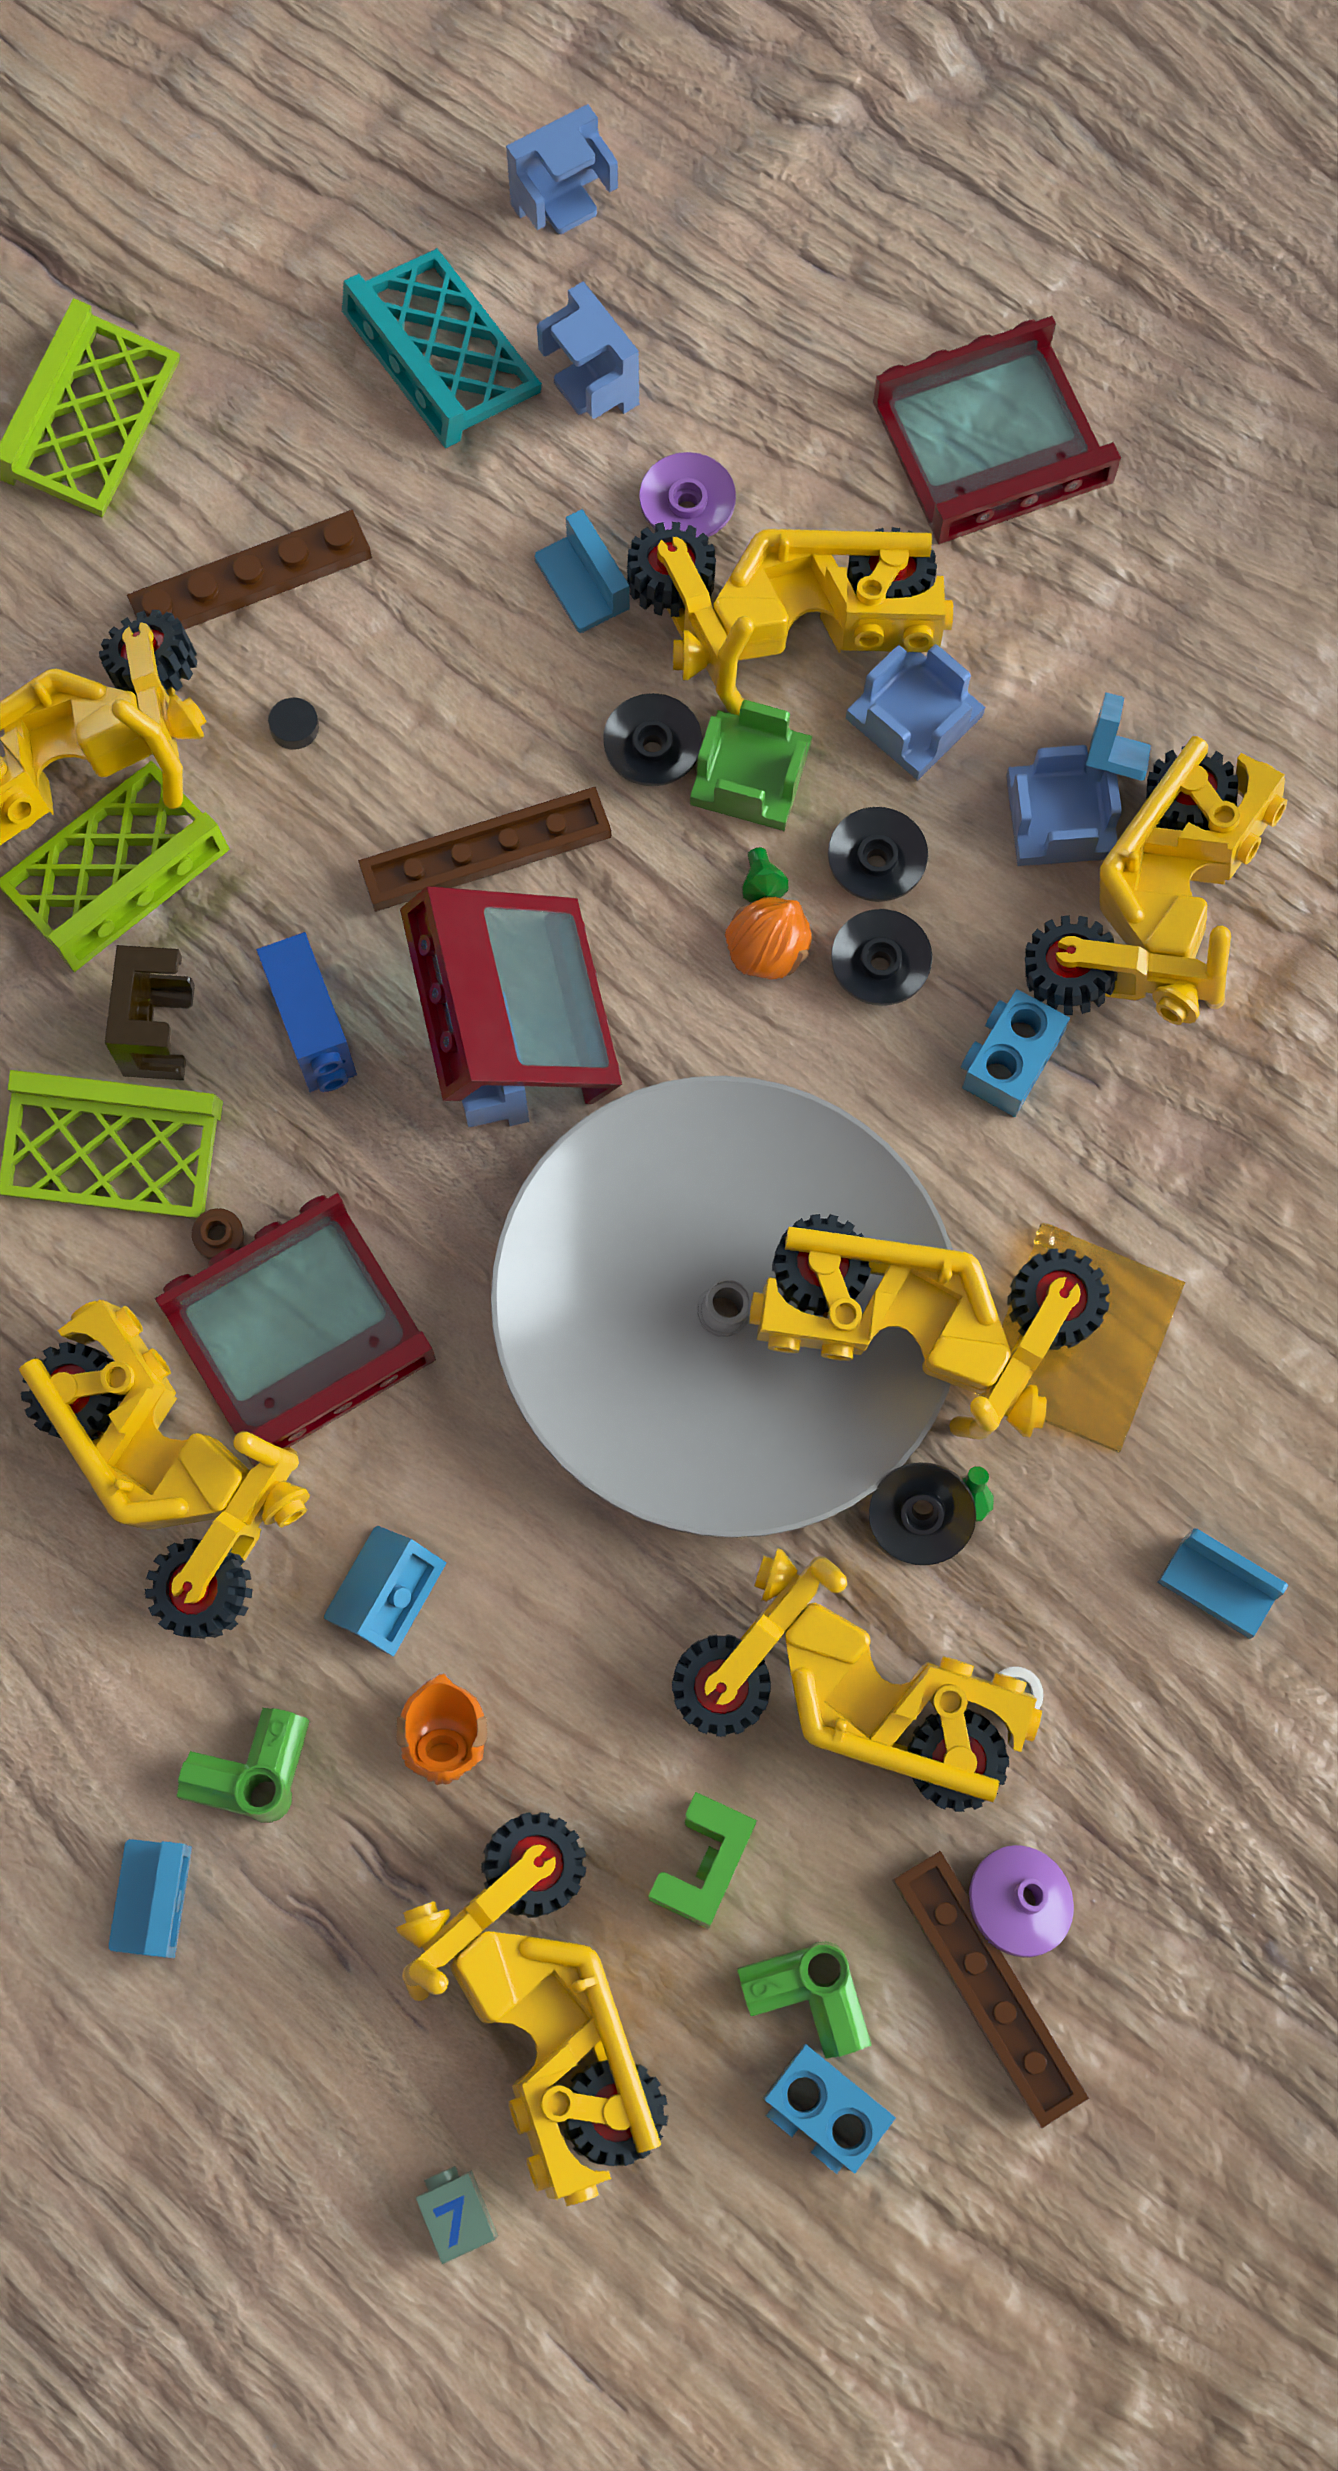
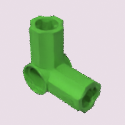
[177,1708,310,1823]
[737,1941,872,2059]

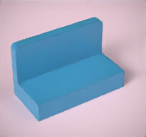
[535,509,630,633]
[1086,692,1151,781]
[324,1526,447,1657]
[1157,1528,1289,1639]
[108,1839,192,1959]

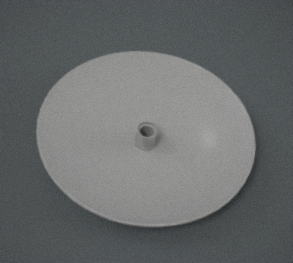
[491,1076,953,1538]

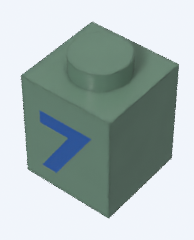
[416,2166,498,2264]

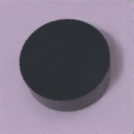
[268,697,319,750]

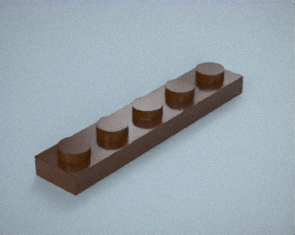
[127,509,372,629]
[358,786,612,912]
[892,1851,1089,2128]

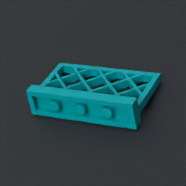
[342,248,542,449]

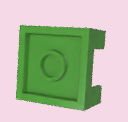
[648,1792,757,1929]

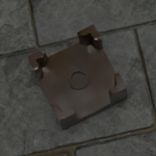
[104,945,195,1080]

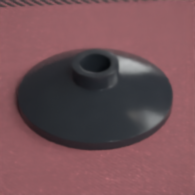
[603,693,702,786]
[828,807,928,902]
[831,909,932,1006]
[869,1462,976,1565]

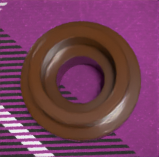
[191,1208,244,1259]

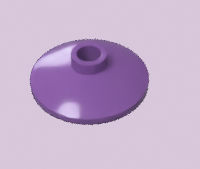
[640,452,736,538]
[969,1845,1074,1958]

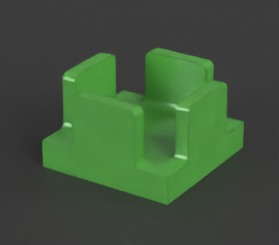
[690,700,812,831]

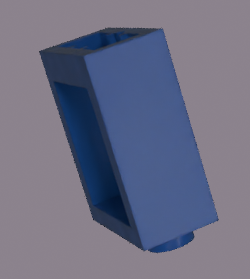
[256,932,357,1092]

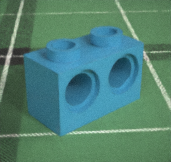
[960,988,1070,1117]
[763,2044,896,2174]

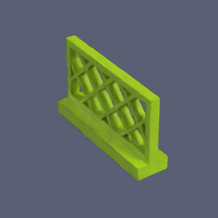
[0,298,180,518]
[0,760,230,973]
[0,1070,223,1219]

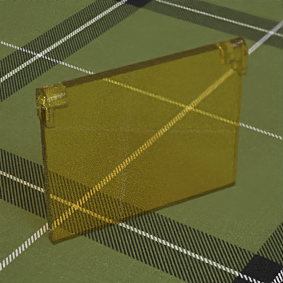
[975,1223,1186,1453]

